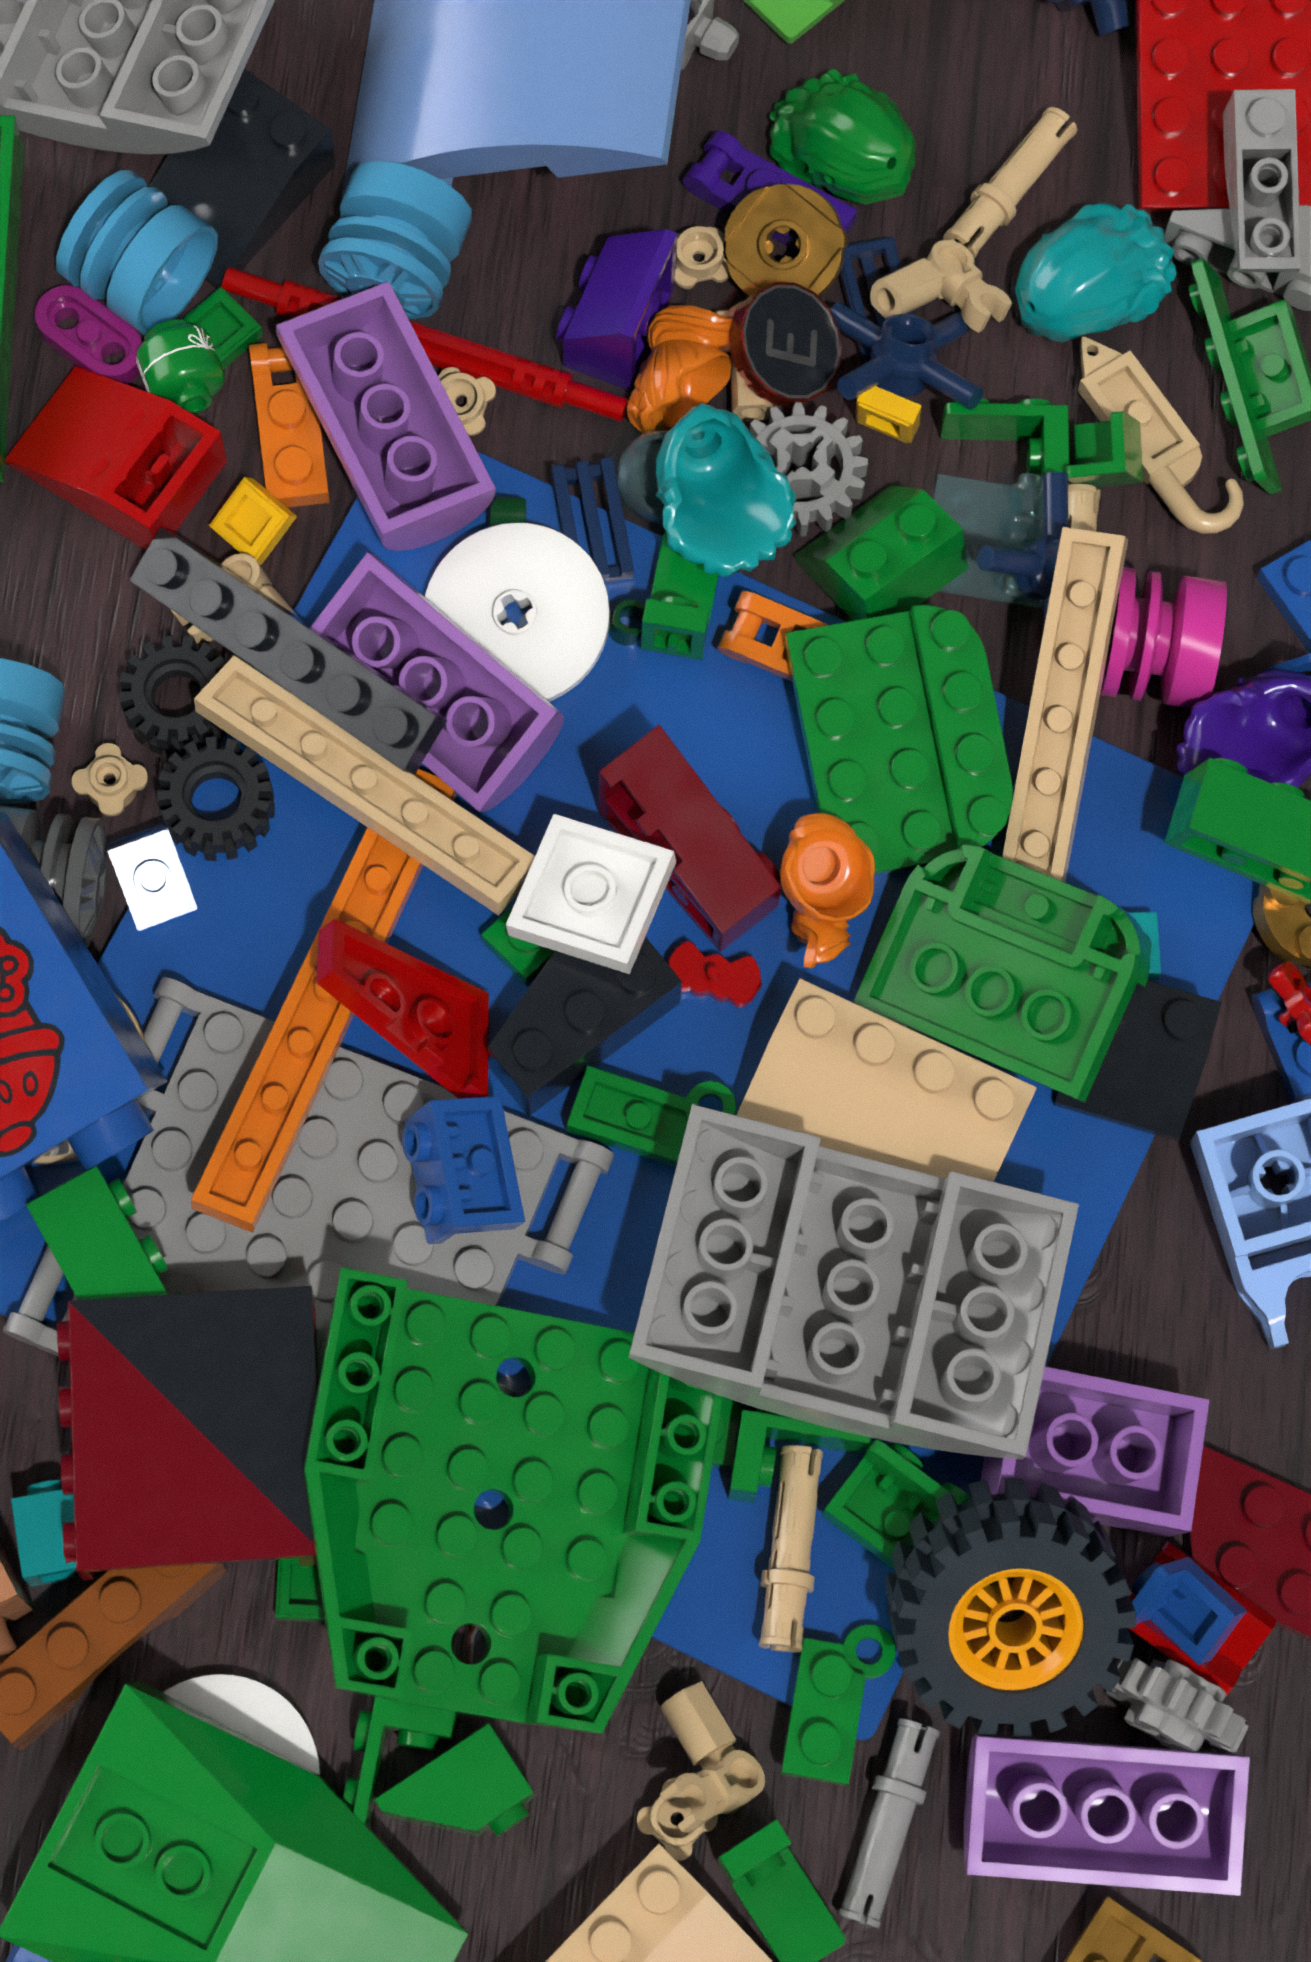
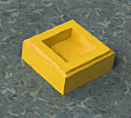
[855,386,922,444]
[209,477,297,565]

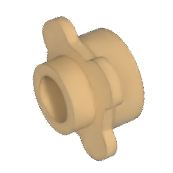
[675,226,730,289]
[438,367,496,436]
[72,743,148,816]
[637,1778,718,1861]

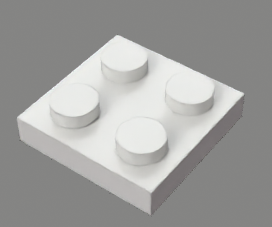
[506,814,676,974]

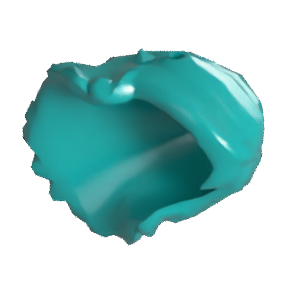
[1015,202,1177,343]
[656,403,796,577]

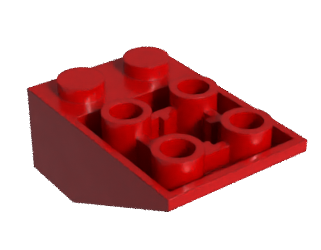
[4,366,227,551]

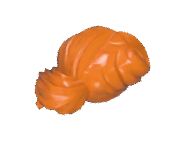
[627,305,745,438]
[780,813,875,968]

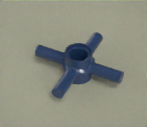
[829,302,983,410]
[977,472,1131,626]

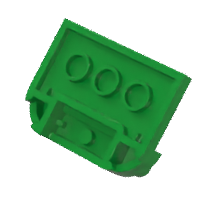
[784,605,1013,875]
[853,845,1152,1103]

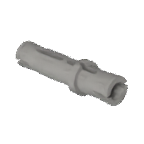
[837,1718,940,1929]

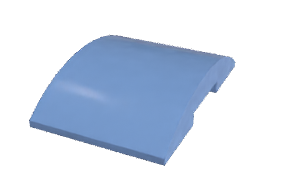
[341,0,691,199]

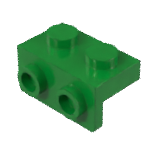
[822,1439,972,1570]

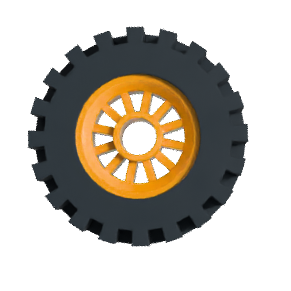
[885,1478,1136,1739]

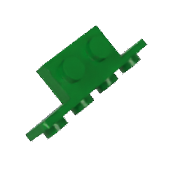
[1189,258,1311,495]

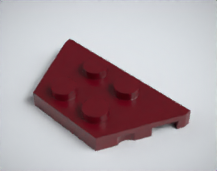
[1188,1446,1311,1642]

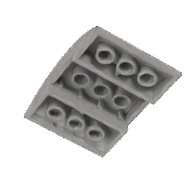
[0,0,275,154]
[628,1104,1079,1460]

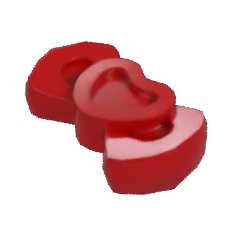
[666,941,762,1008]
[1268,961,1311,1045]

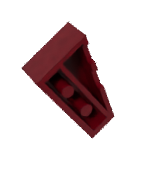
[599,725,781,952]

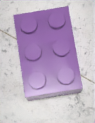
[981,1367,1209,1537]

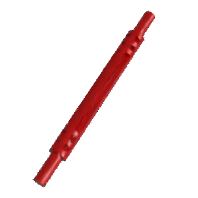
[222,267,629,422]

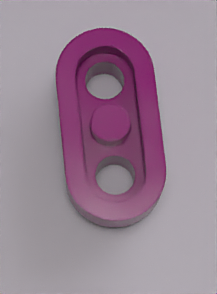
[35,285,142,384]

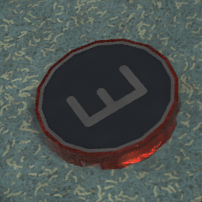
[729,282,842,406]

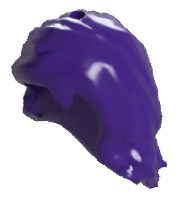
[1177,669,1311,788]

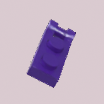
[682,130,857,252]

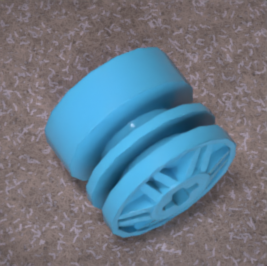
[318,160,472,319]
[56,170,218,335]
[0,658,65,804]

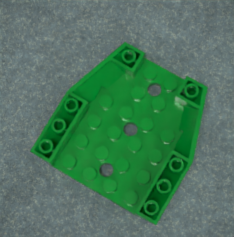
[304,1267,723,1734]

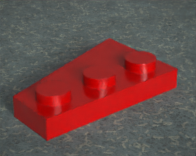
[316,918,489,1099]

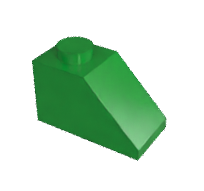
[374,1723,534,1837]

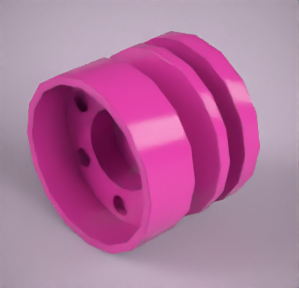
[1100,567,1227,708]

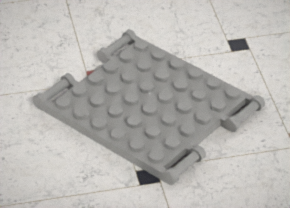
[3,977,615,1397]

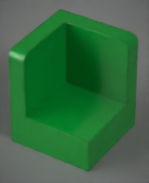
[1066,411,1143,488]

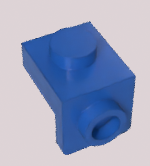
[1131,1557,1247,1665]

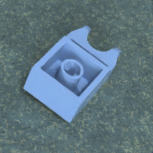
[1189,1098,1311,1350]

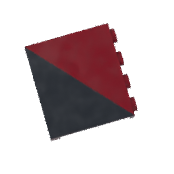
[57,1286,319,1580]

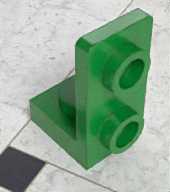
[940,398,1069,498]
[641,532,719,660]
[728,1408,873,1503]
[343,1698,458,1827]
[716,1819,846,1962]

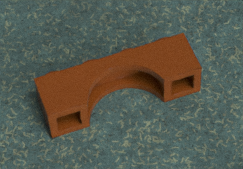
[0,1563,227,1752]

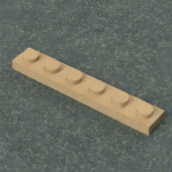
[1002,527,1128,883]
[194,655,535,916]

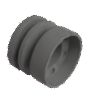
[0,805,108,948]

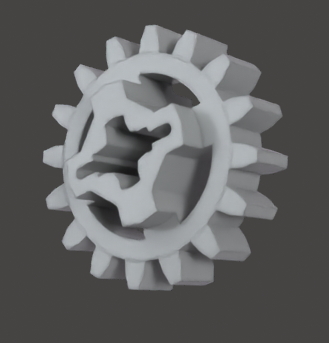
[750,402,868,536]
[1102,1658,1249,1755]

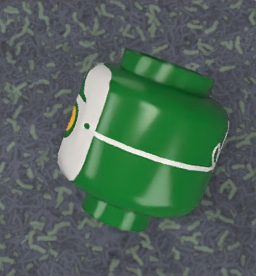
[136,319,225,415]

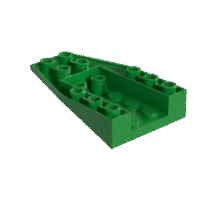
[0,1681,469,1962]

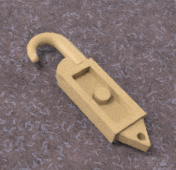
[1078,337,1244,534]

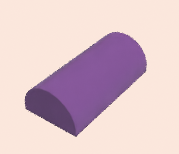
[276,281,496,551]
[312,552,564,812]
[963,1734,1250,1895]

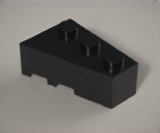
[488,937,682,1117]

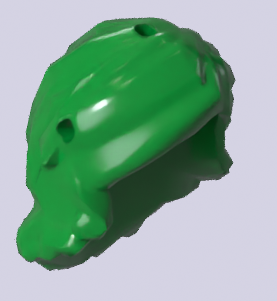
[769,69,916,205]

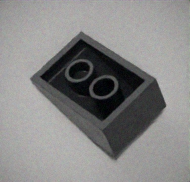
[149,68,335,289]

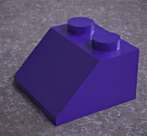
[556,229,678,391]

